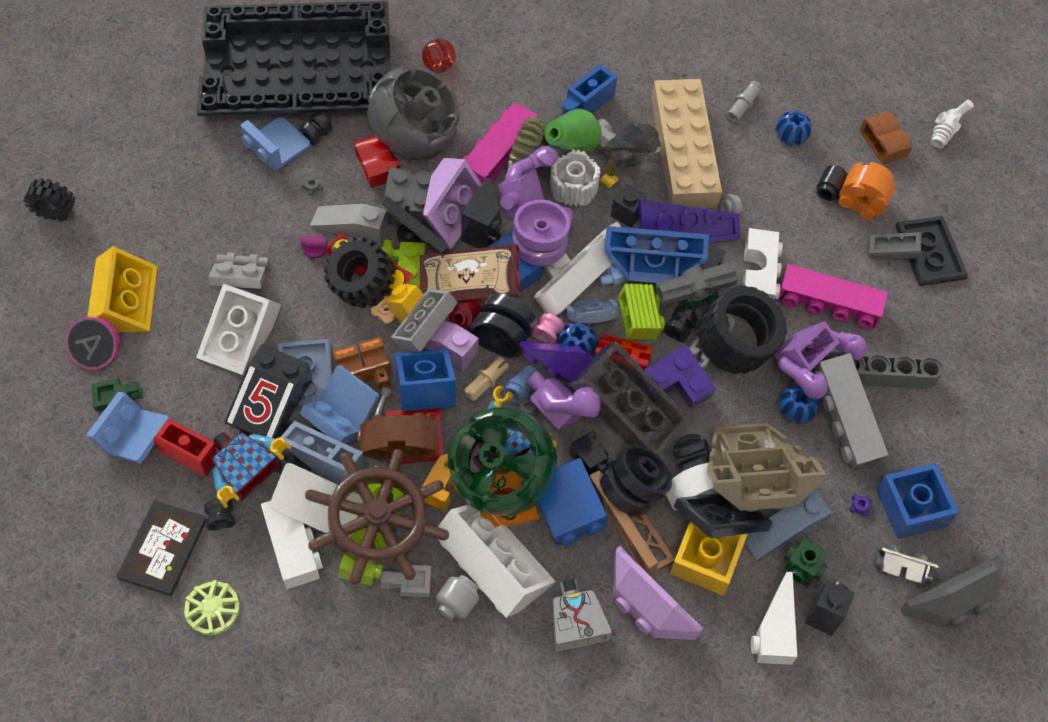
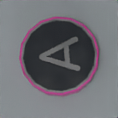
[65,316,120,370]

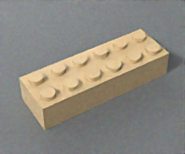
[651,79,722,209]

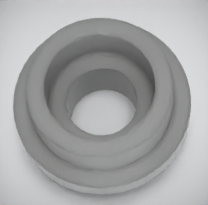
[720,194,742,214]

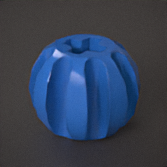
[776,110,812,146]
[558,323,597,355]
[779,384,819,424]

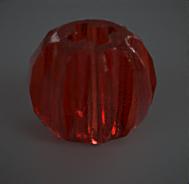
[422,38,456,73]

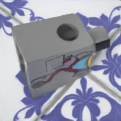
[552,579,612,652]

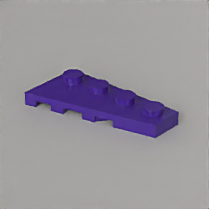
[638,199,740,242]

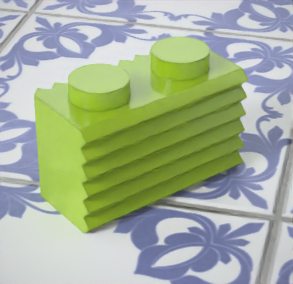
[618,283,665,340]

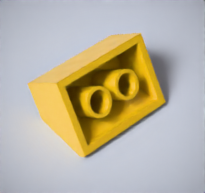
[87,246,158,332]

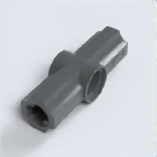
[656,262,738,305]

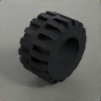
[324,237,395,308]

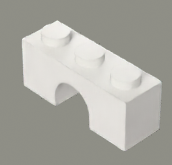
[742,228,783,299]

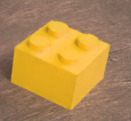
[670,521,747,596]

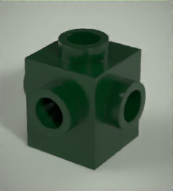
[783,539,828,587]

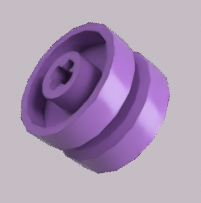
[512,199,570,266]

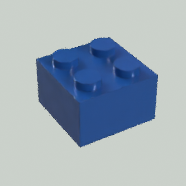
[395,349,456,411]
[876,463,959,538]

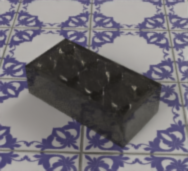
[570,341,690,456]

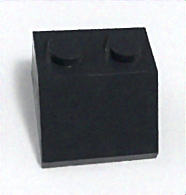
[461,178,502,250]

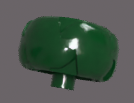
[448,407,557,517]

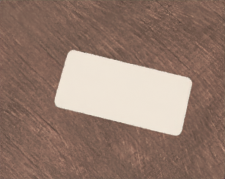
[270,463,362,537]

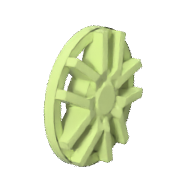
[184,580,240,635]

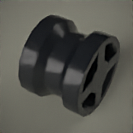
[204,499,236,531]

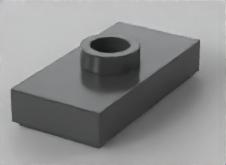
[869,232,921,259]

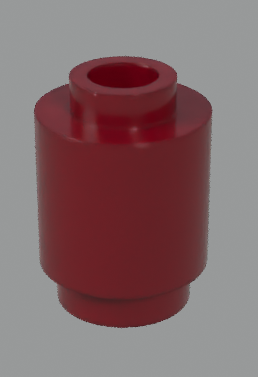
[449,301,481,330]

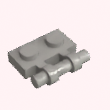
[209,253,269,289]

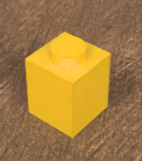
[385,284,423,323]

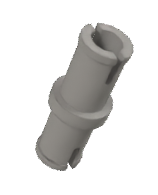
[726,81,762,123]

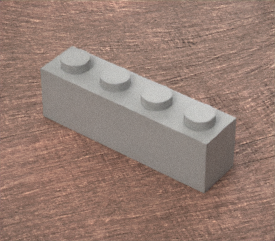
[813,353,888,468]

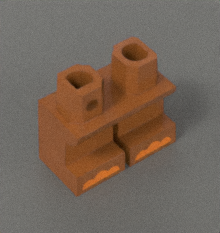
[332,337,391,390]

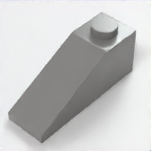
[310,204,389,245]

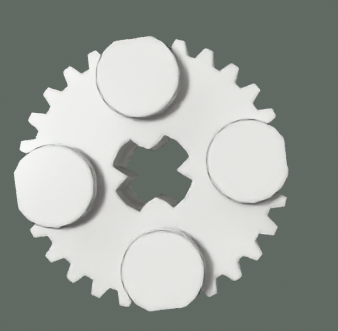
[550,149,600,207]

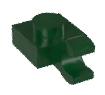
[91,378,143,412]

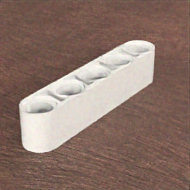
[534,222,621,316]

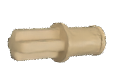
[464,357,509,401]

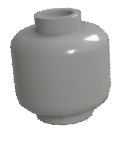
[436,575,479,620]

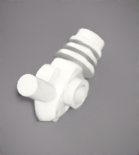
[930,100,974,149]

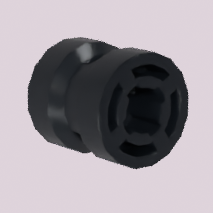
[298,112,332,146]
[664,306,698,342]

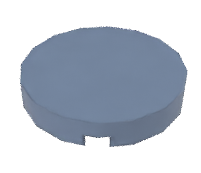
[567,298,618,323]

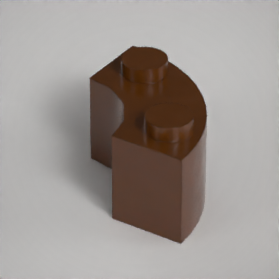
[359,413,438,462]

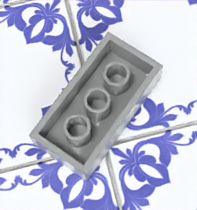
[391,289,458,352]

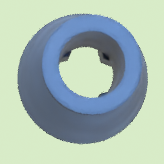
[503,366,537,404]

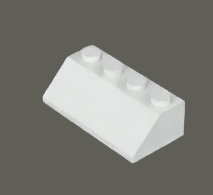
[438,504,556,618]

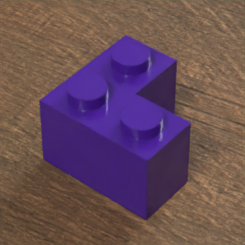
[640,344,716,409]

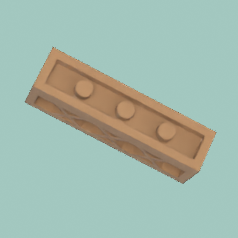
[589,471,675,575]

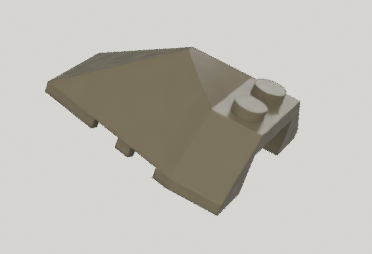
[707,423,826,512]

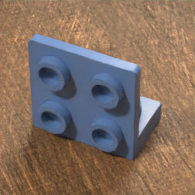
[300,365,379,444]
[86,392,170,464]

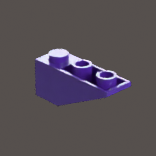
[519,341,606,391]

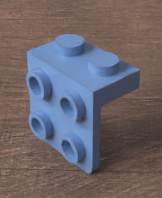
[240,117,310,172]

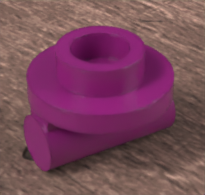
[301,236,328,258]

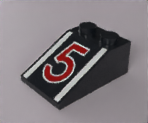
[224,344,313,439]

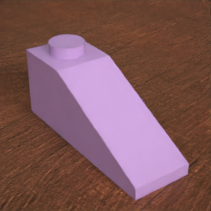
[425,321,479,371]

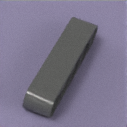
[810,351,944,389]

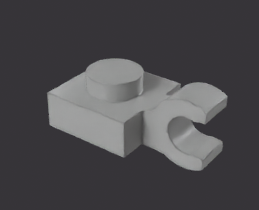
[381,565,431,597]

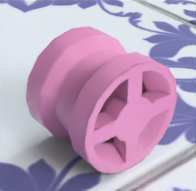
[532,313,564,344]

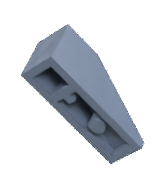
[281,421,366,485]
[744,490,832,561]

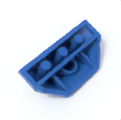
[605,226,709,284]

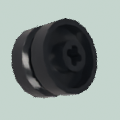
[470,293,537,358]
[600,444,672,517]

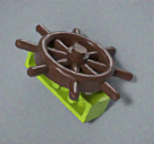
[305,449,449,586]

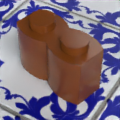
[860,111,913,165]

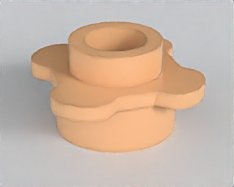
[371,296,396,324]

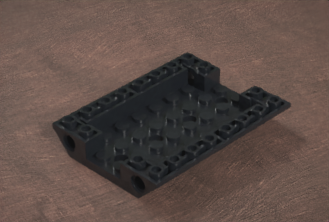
[197,1,391,116]

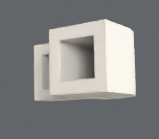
[666,463,719,511]

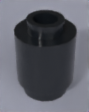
[817,165,848,201]

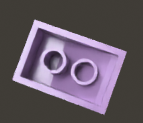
[423,158,482,249]

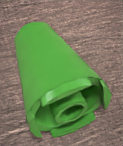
[545,109,602,155]

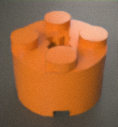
[839,162,896,220]

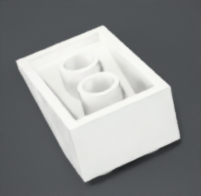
[196,284,281,375]

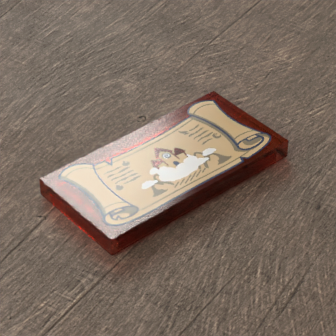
[420,244,520,303]

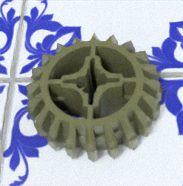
[508,116,549,173]

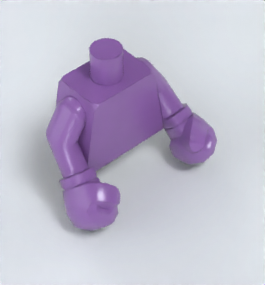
[499,146,574,224]
[774,321,866,399]
[527,371,615,430]

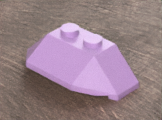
[613,546,703,640]

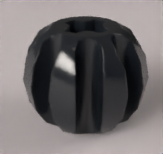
[673,434,711,472]

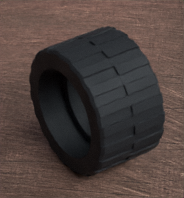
[697,285,787,374]

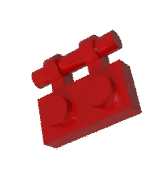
[595,333,654,370]

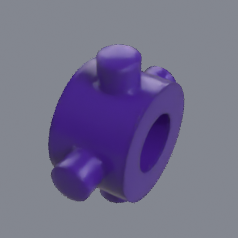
[849,494,872,517]

